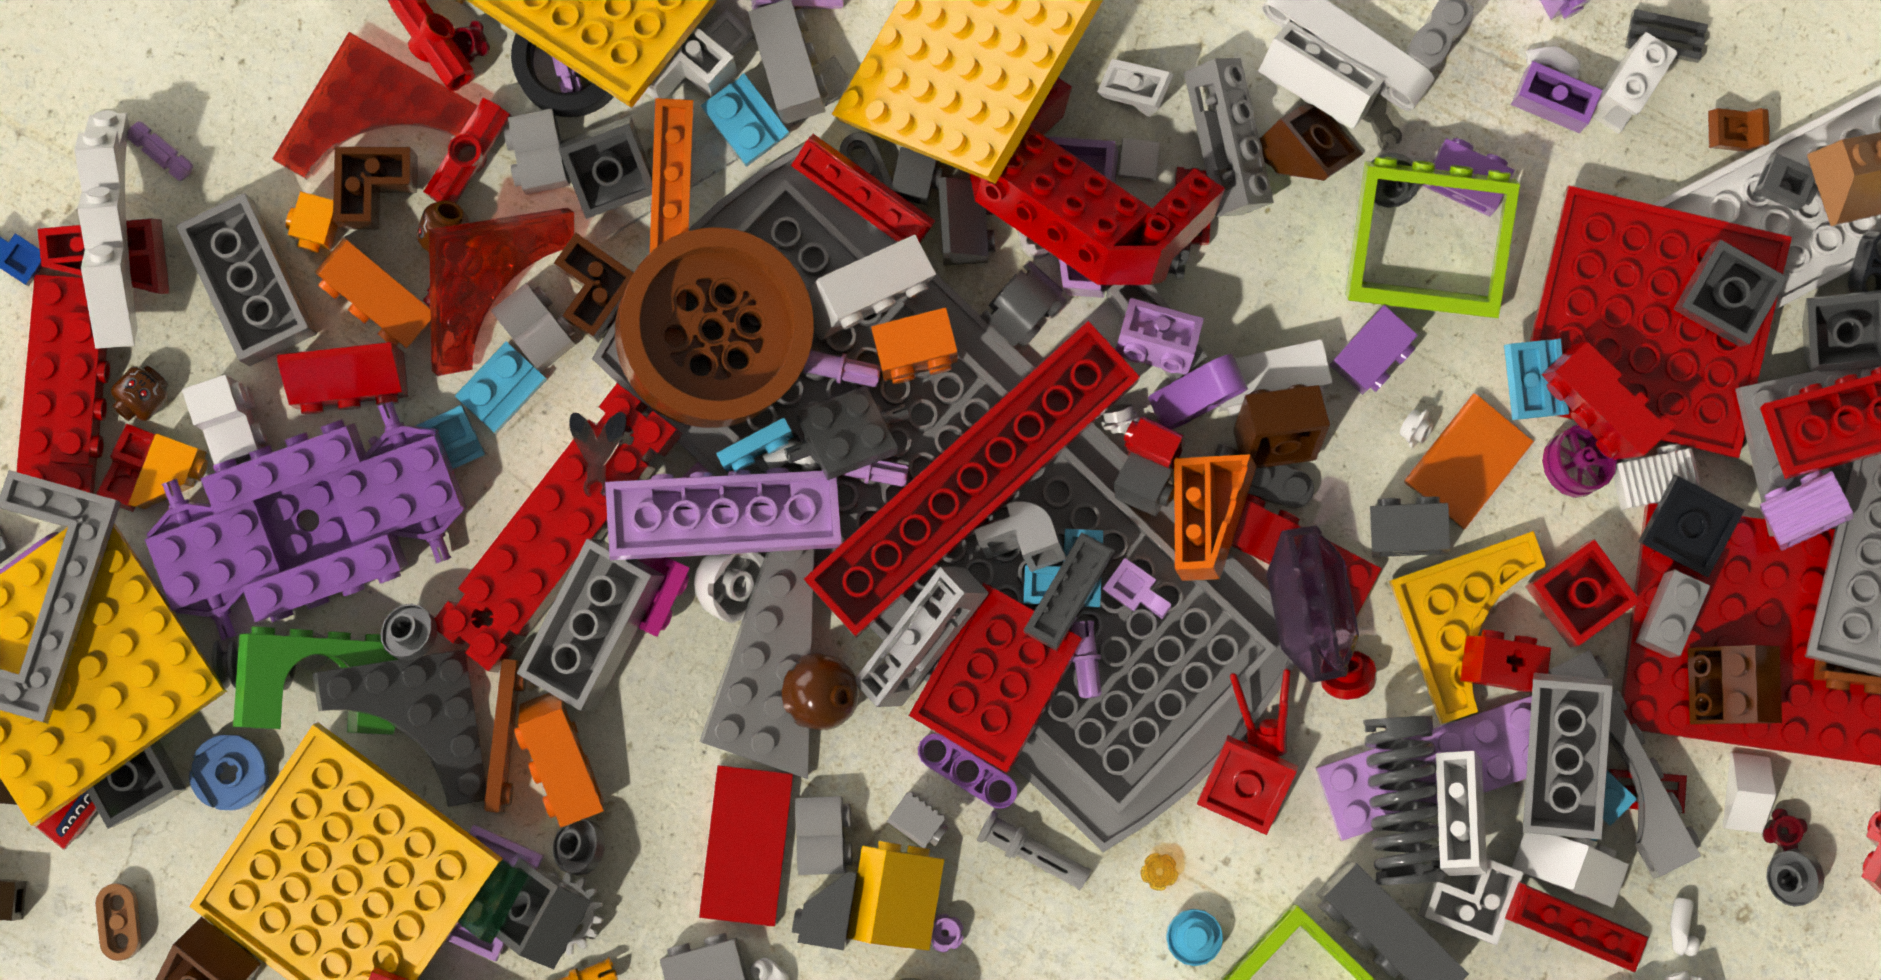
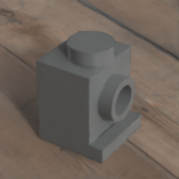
[1753,153,1818,211]

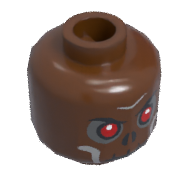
[416,200,470,257]
[111,365,168,421]

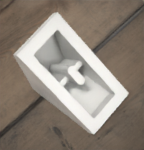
[1723,752,1776,833]

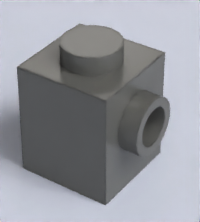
[891,147,943,205]
[1114,452,1174,517]

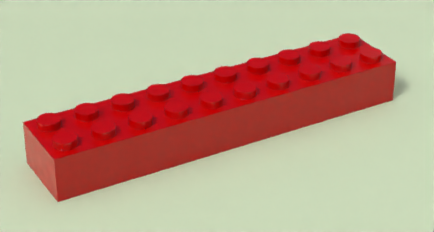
[804,321,1140,638]

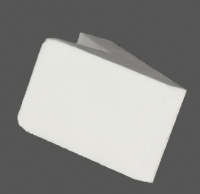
[1097,59,1173,117]

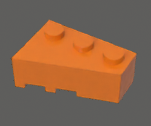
[314,238,436,348]
[1174,454,1257,581]
[514,693,604,827]

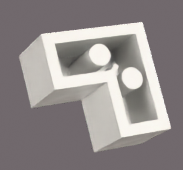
[645,27,738,99]
[182,374,267,465]
[1512,833,1629,908]
[1418,859,1524,945]

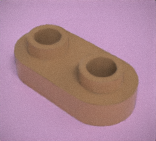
[95,883,142,961]

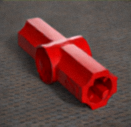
[388,0,476,91]
[423,98,512,203]

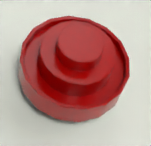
[1320,650,1377,700]

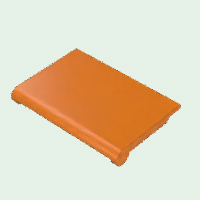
[1404,393,1534,529]

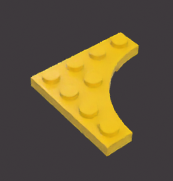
[1389,531,1547,724]

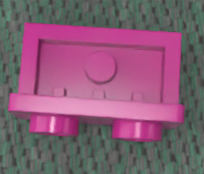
[638,557,689,637]

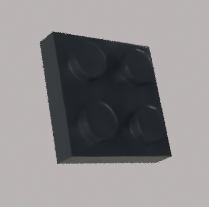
[1638,474,1745,577]

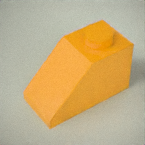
[128,433,208,509]

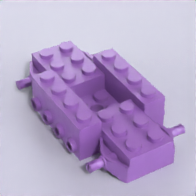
[145,401,467,641]

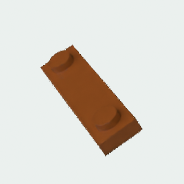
[484,659,527,813]

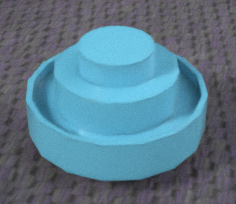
[1166,909,1223,966]

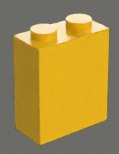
[847,841,945,951]

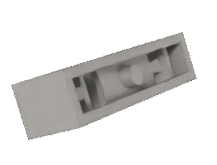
[1184,58,1274,217]
[855,567,989,707]

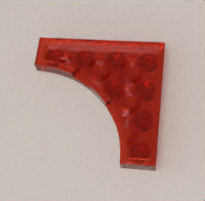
[272,32,478,180]
[429,207,574,376]

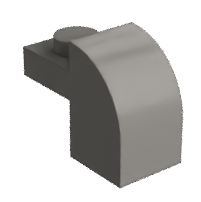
[974,502,1066,572]

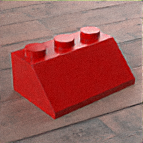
[277,342,409,414]

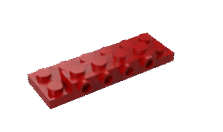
[16,275,110,494]
[1760,367,1881,479]

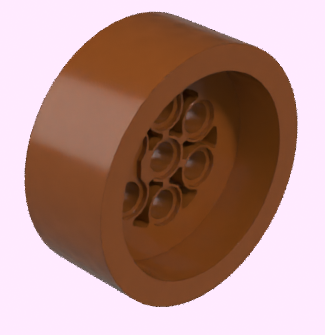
[615,227,814,428]

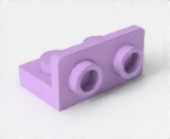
[1115,298,1204,375]

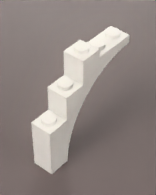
[74,110,138,349]

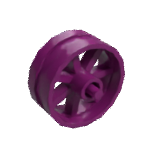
[1542,425,1617,498]

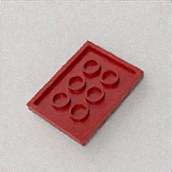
[908,582,1085,773]

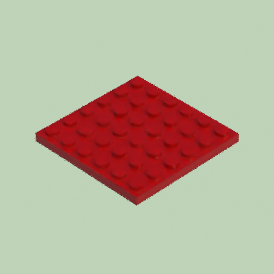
[1530,185,1792,458]

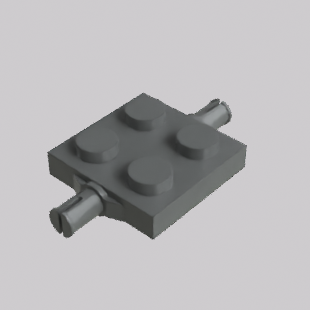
[784,385,909,481]

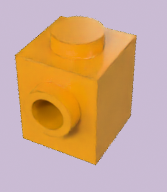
[286,191,338,253]

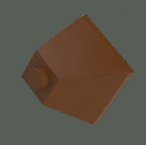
[1259,103,1363,181]

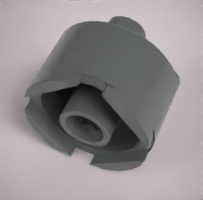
[980,260,1066,346]

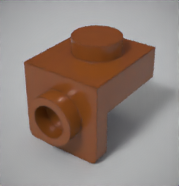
[1708,108,1770,152]

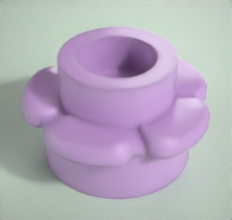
[931,914,963,952]

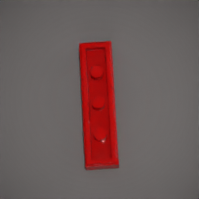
[791,133,935,244]
[1505,882,1649,973]

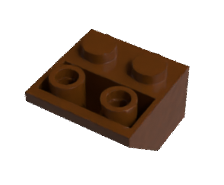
[1688,645,1782,724]

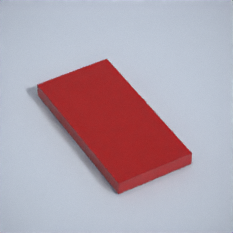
[699,765,794,927]

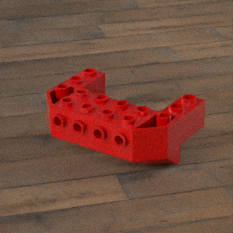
[970,77,1225,285]

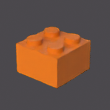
[871,307,958,384]

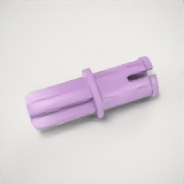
[804,349,881,387]
[844,460,909,487]
[1071,621,1102,699]

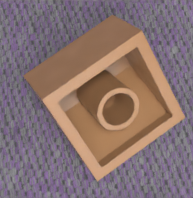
[1807,132,1881,226]

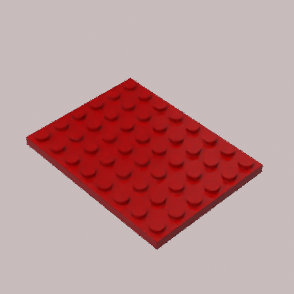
[1621,503,1881,766]

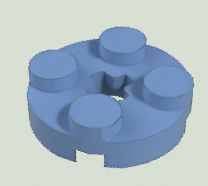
[189,735,269,810]

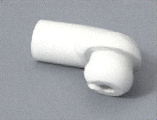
[1526,46,1581,79]
[762,440,820,472]
[1670,898,1700,957]
[750,958,789,980]

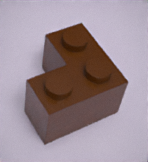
[333,147,418,229]
[554,232,634,343]

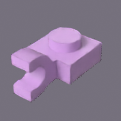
[1103,558,1171,619]

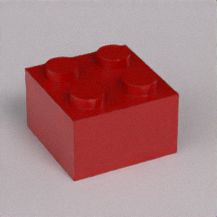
[1525,539,1640,648]

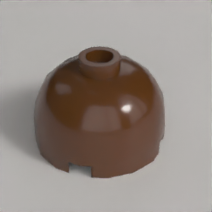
[782,653,860,730]

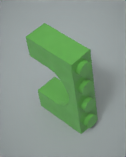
[233,627,399,735]

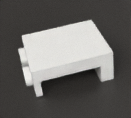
[1592,32,1677,134]

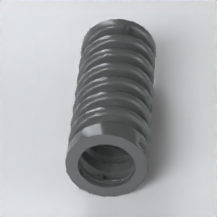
[1363,716,1445,885]

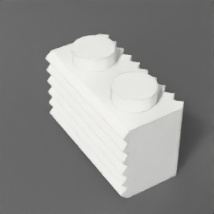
[1613,444,1701,510]

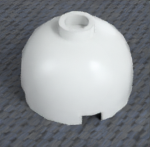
[694,552,764,623]

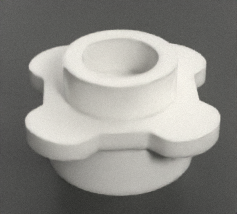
[1101,404,1140,434]
[1400,409,1433,448]

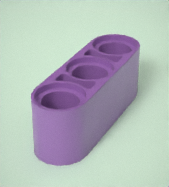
[1148,354,1248,430]
[918,734,1017,809]

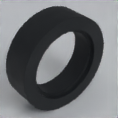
[511,33,614,117]

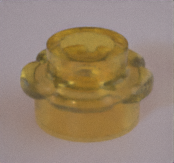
[1140,853,1178,891]

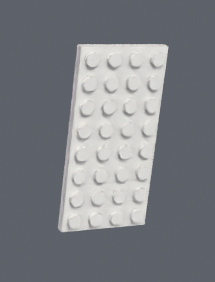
[1652,85,1881,310]

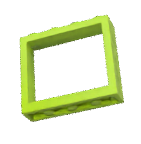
[1345,157,1520,319]
[1223,904,1375,980]

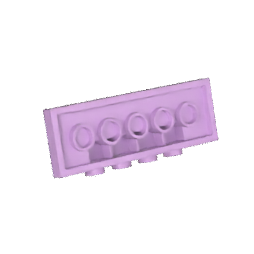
[605,468,842,560]

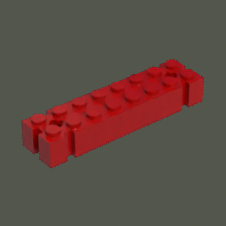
[434,383,683,673]

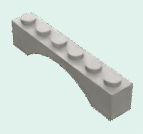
[1548,650,1701,879]

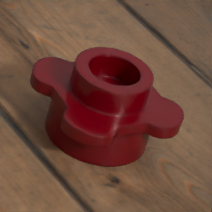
[452,20,490,63]
[1762,808,1808,851]

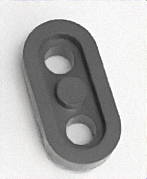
[839,133,892,189]

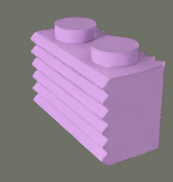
[1760,470,1853,551]

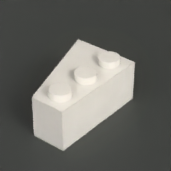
[808,235,936,341]

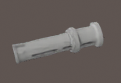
[977,810,1091,891]

